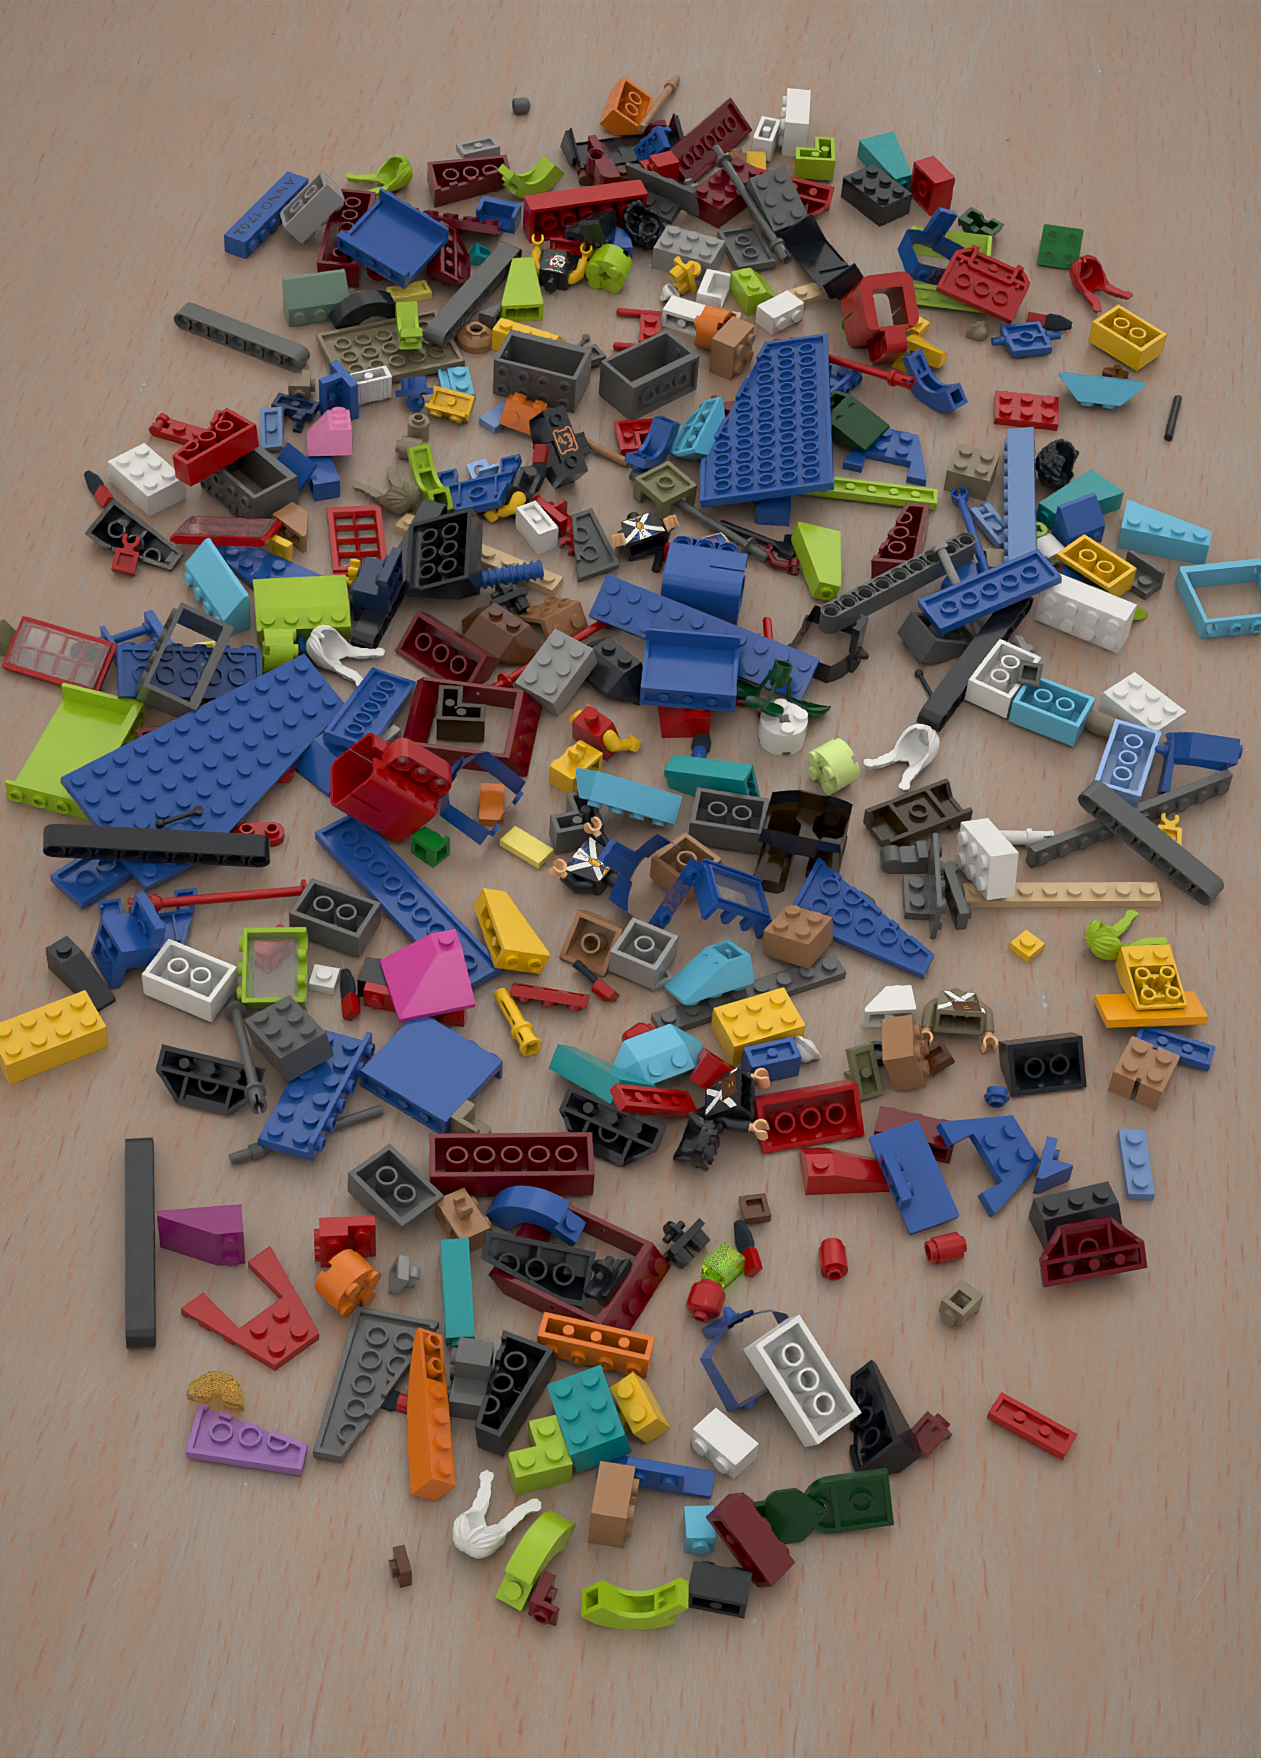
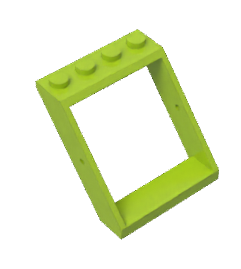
[912,226,992,314]

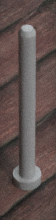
[932,541,982,636]

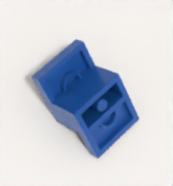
[91,892,166,989]

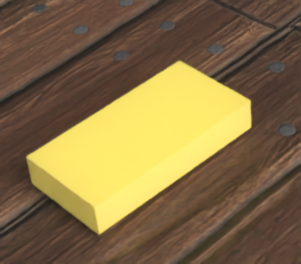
[386,280,432,302]
[500,826,554,869]

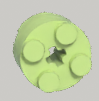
[807,738,860,796]

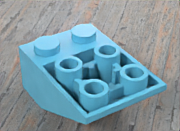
[664,940,755,1006]

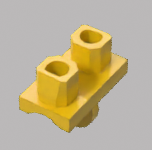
[668,256,701,296]

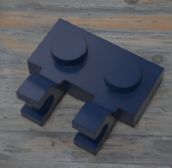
[271,393,319,433]

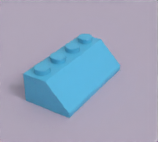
[183,538,251,636]
[575,768,682,827]

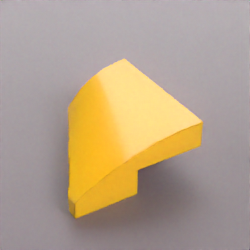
[907,334,948,369]

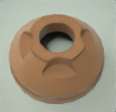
[457,322,492,354]

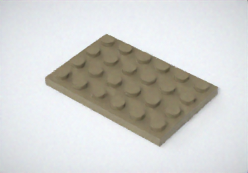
[316,309,465,383]

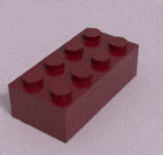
[687,157,757,229]

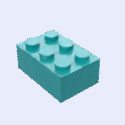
[547,1365,632,1473]

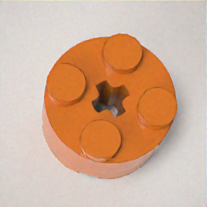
[694,305,736,350]
[315,1249,381,1317]

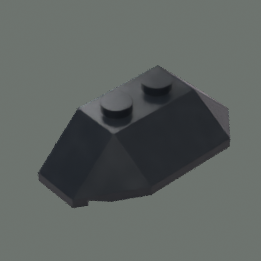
[564,209,617,247]
[585,637,643,705]
[155,1044,265,1116]
[559,1085,667,1167]

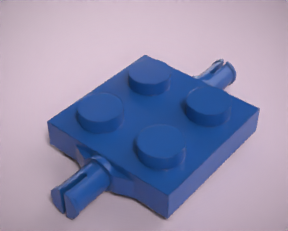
[991,321,1061,358]

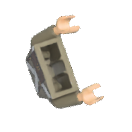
[921,988,998,1053]

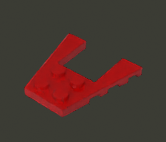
[181,1246,319,1371]

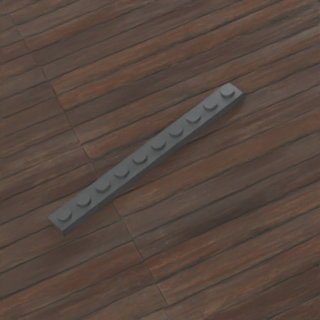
[1025,769,1233,868]

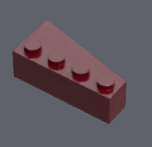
[427,154,510,208]

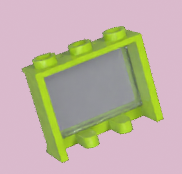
[237,927,308,1010]

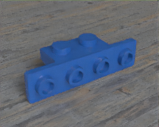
[596,1455,715,1499]

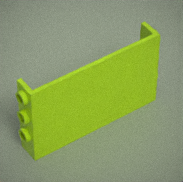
[5,683,146,820]

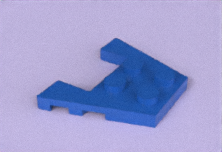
[842,429,927,487]
[437,454,522,513]
[97,888,197,950]
[936,1115,1041,1217]

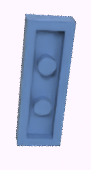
[1117,1129,1155,1201]

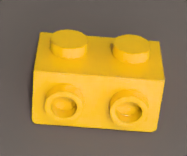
[424,385,476,424]

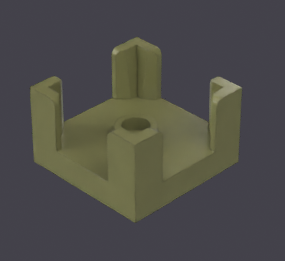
[633,461,697,520]

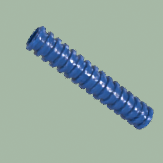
[480,560,544,589]

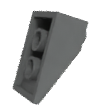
[897,612,975,664]
[348,1143,444,1229]

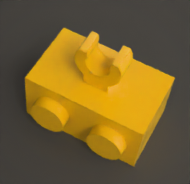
[549,740,603,793]
[610,1372,671,1444]

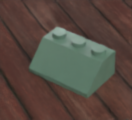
[282,269,349,327]

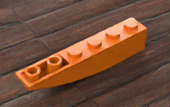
[407,1328,456,1502]

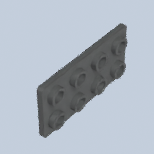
[625,162,700,225]
[902,833,946,939]

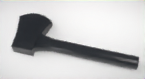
[720,520,796,560]

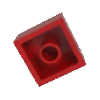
[909,156,955,216]

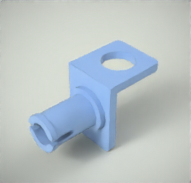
[466,459,500,479]

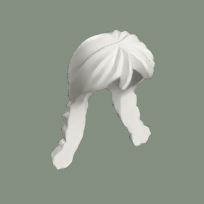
[306,625,385,687]
[863,724,940,792]
[452,1470,542,1559]

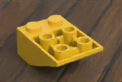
[1115,944,1187,1010]

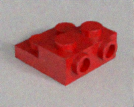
[314,1216,376,1268]

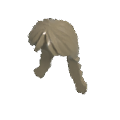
[352,466,420,514]

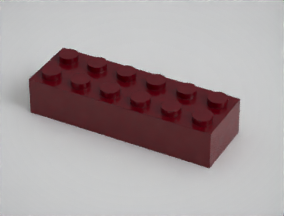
[317,189,376,287]
[429,1132,595,1197]

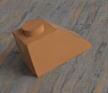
[273,502,309,553]

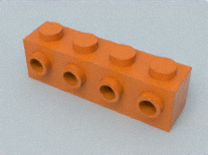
[537,1312,655,1378]

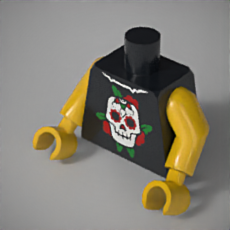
[531,234,594,292]
[483,466,541,523]

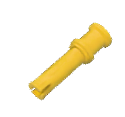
[493,987,542,1056]

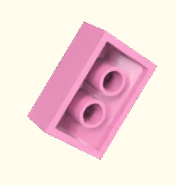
[306,407,353,456]

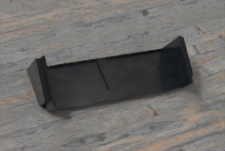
[560,113,684,170]
[779,213,864,300]

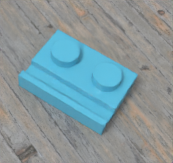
[437,366,475,396]

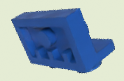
[634,126,671,164]

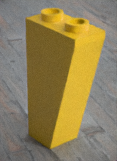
[474,888,550,974]

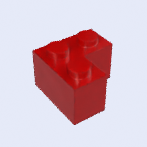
[640,151,680,183]

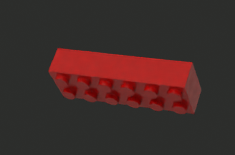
[523,179,648,244]

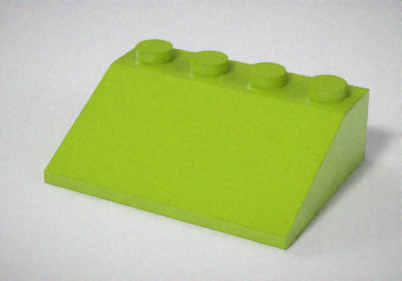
[253,575,351,644]

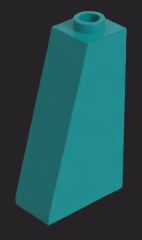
[857,131,912,191]
[1037,469,1124,530]
[664,754,760,797]
[549,1044,656,1105]
[439,1238,475,1348]

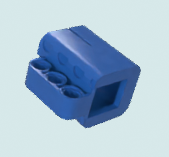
[661,536,748,625]

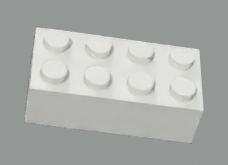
[1035,573,1137,654]
[743,1315,861,1447]

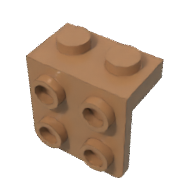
[521,596,588,640]

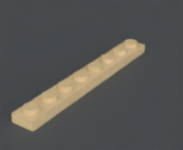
[395,512,563,596]
[962,882,1161,908]

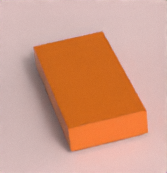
[479,783,505,826]

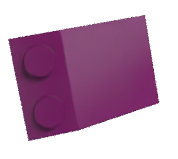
[157,1204,245,1266]

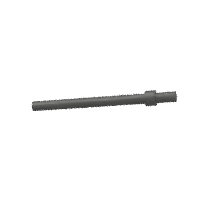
[229,1105,384,1165]

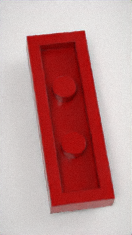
[510,982,590,1011]
[987,1392,1077,1460]

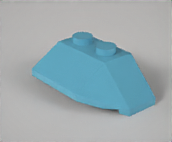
[1058,371,1145,409]
[669,396,725,461]
[613,1024,703,1087]

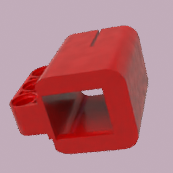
[841,271,919,365]
[330,733,452,843]

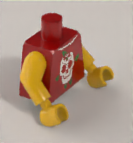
[569,704,642,762]

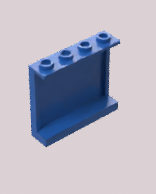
[337,188,449,289]
[639,627,740,713]
[360,1016,503,1134]

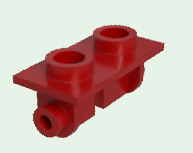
[549,237,590,261]

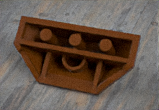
[462,603,542,665]

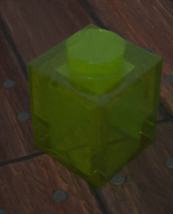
[701,1241,745,1291]

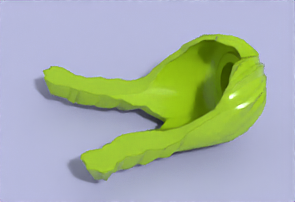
[345,155,413,197]
[1084,909,1168,961]

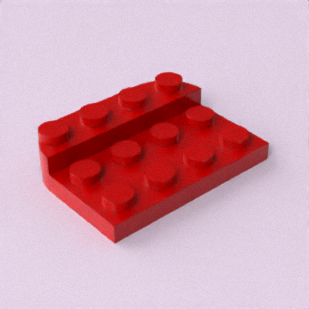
[936,245,1030,324]

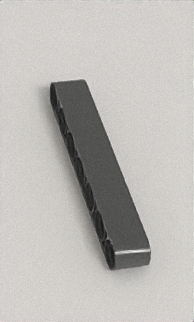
[174,302,310,372]
[1078,780,1224,905]

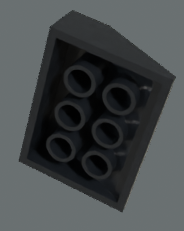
[405,508,483,600]

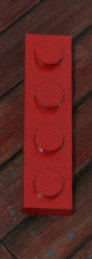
[363,982,467,1027]
[609,1084,697,1118]

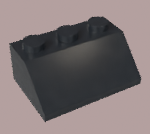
[998,1032,1087,1097]
[1028,1181,1122,1249]

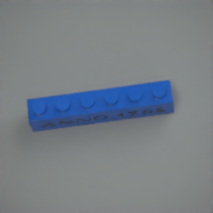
[224,171,309,259]

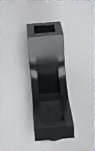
[328,290,396,329]

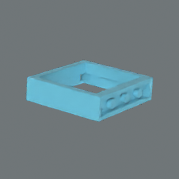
[1175,558,1261,639]

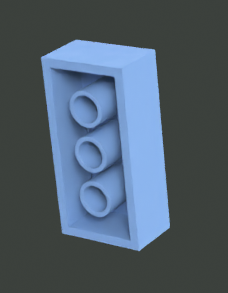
[1095,719,1162,806]

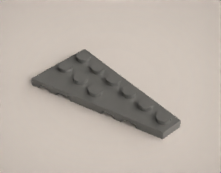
[313,1306,439,1463]

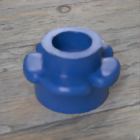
[984,1086,1010,1108]

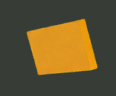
[1094,991,1208,1028]

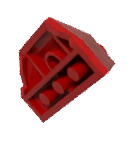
[755,168,835,217]

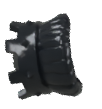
[673,1111,724,1172]

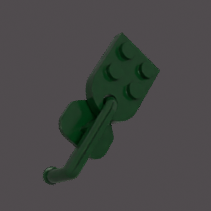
[754,1468,894,1544]

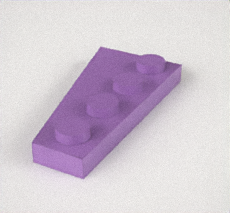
[186,1402,308,1476]

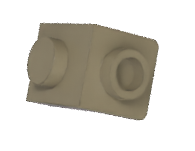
[288,369,315,400]

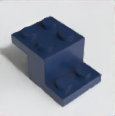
[350,547,403,621]

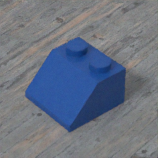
[1052,492,1105,547]
[296,734,349,798]

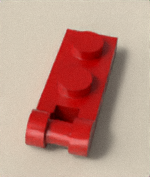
[149,413,206,445]

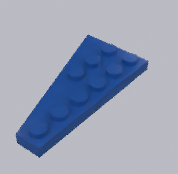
[215,546,323,591]
[792,857,934,979]

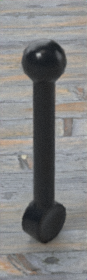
[914,669,933,697]
[155,805,204,829]

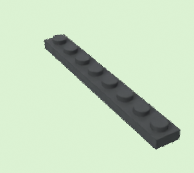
[651,954,846,1031]

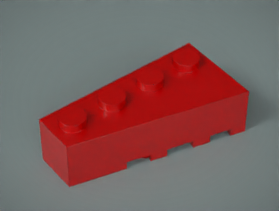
[172,407,259,487]

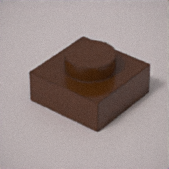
[925,1040,955,1075]
[738,1193,771,1225]
[388,1545,412,1588]

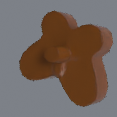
[1102,365,1129,379]

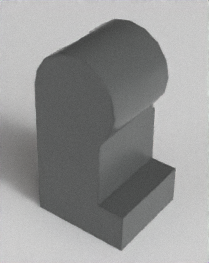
[879,841,929,874]

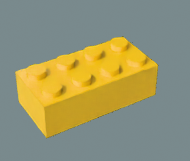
[0,990,109,1085]

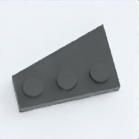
[571,508,620,582]

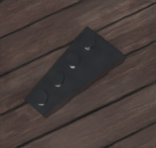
[475,1330,556,1457]

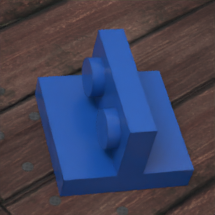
[319,360,359,421]

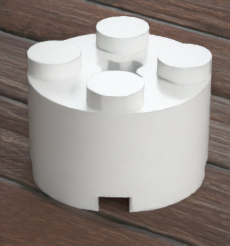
[758,698,808,755]

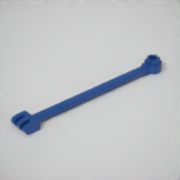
[951,487,989,573]

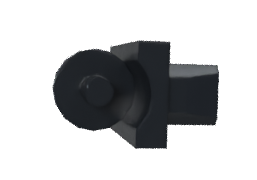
[489,583,530,615]
[662,1218,710,1269]
[583,1255,633,1306]

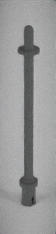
[713,145,792,265]
[629,469,768,560]
[224,996,267,1114]

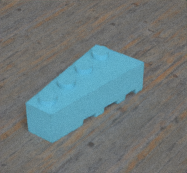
[1117,499,1212,565]

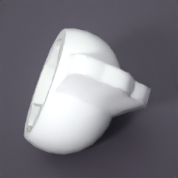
[660,283,680,302]
[794,1035,821,1063]

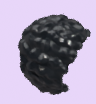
[622,200,666,249]
[1035,438,1079,489]

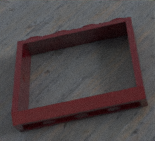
[403,677,542,777]
[488,1204,671,1331]

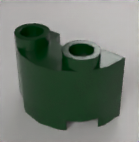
[958,207,1004,238]

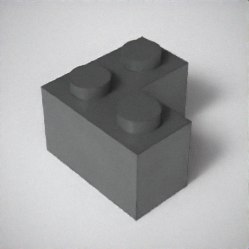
[549,791,605,853]
[447,1337,494,1421]

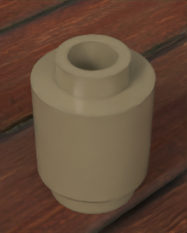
[407,413,429,442]
[395,436,428,459]
[1085,710,1119,739]

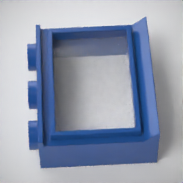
[693,858,773,939]

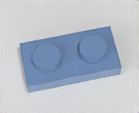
[260,407,284,452]

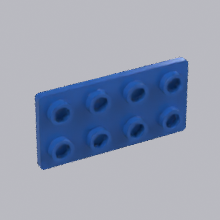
[869,1120,959,1235]

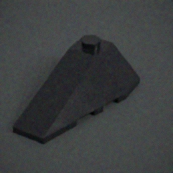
[85,498,185,571]

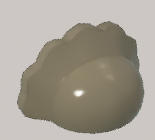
[965,320,989,341]

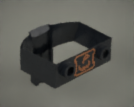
[529,405,592,489]
[787,605,869,683]

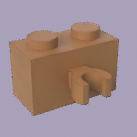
[435,1188,492,1252]

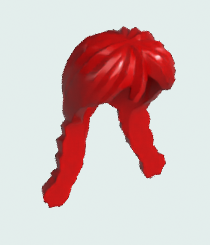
[1069,255,1133,314]

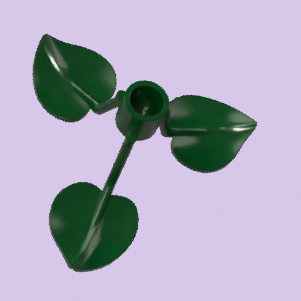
[736,660,831,718]

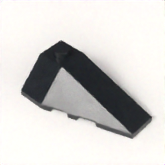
[481,1231,596,1307]
[849,1359,921,1474]

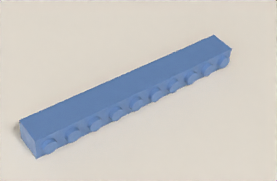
[1003,427,1037,563]

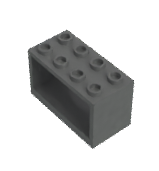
[493,329,592,413]
[599,330,700,420]
[199,445,298,519]
[135,602,234,718]

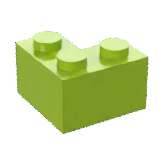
[793,136,835,181]
[507,1415,573,1496]

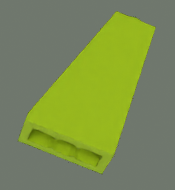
[501,257,544,322]
[791,521,841,601]

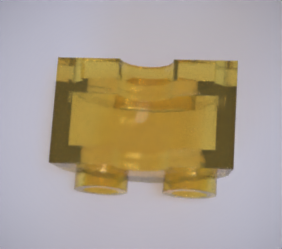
[186,1371,245,1412]

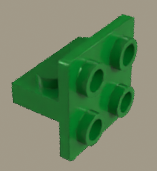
[1037,224,1084,269]

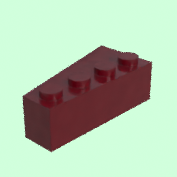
[871,503,929,579]

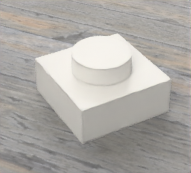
[308,964,340,995]

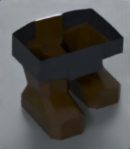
[754,790,853,894]

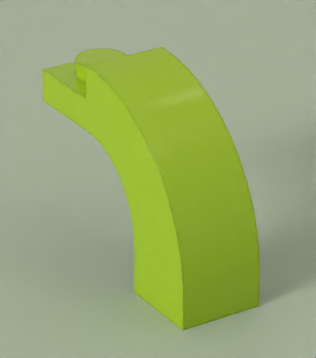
[498,155,565,199]
[395,301,423,350]
[406,443,454,510]
[495,1510,576,1611]
[581,1577,689,1631]

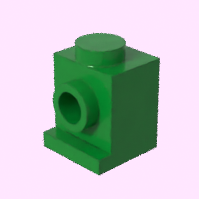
[411,826,450,868]

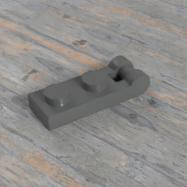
[941,861,972,930]

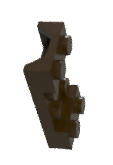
[863,778,973,847]

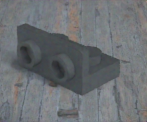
[1125,549,1165,600]

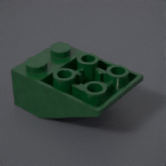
[830,390,890,452]

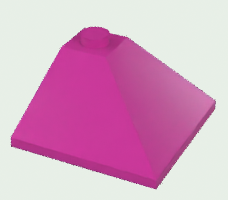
[380,929,475,1023]

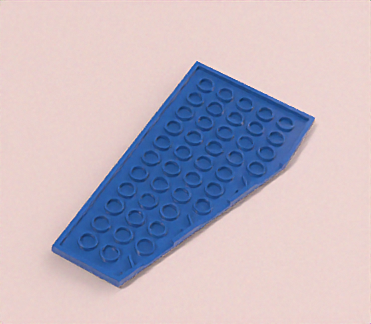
[700,333,834,508]
[60,654,345,892]

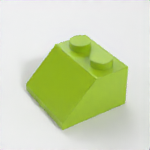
[729,268,777,316]

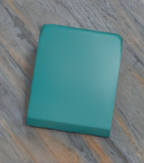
[468,243,493,266]

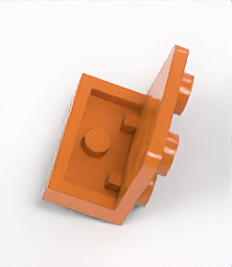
[498,392,550,435]

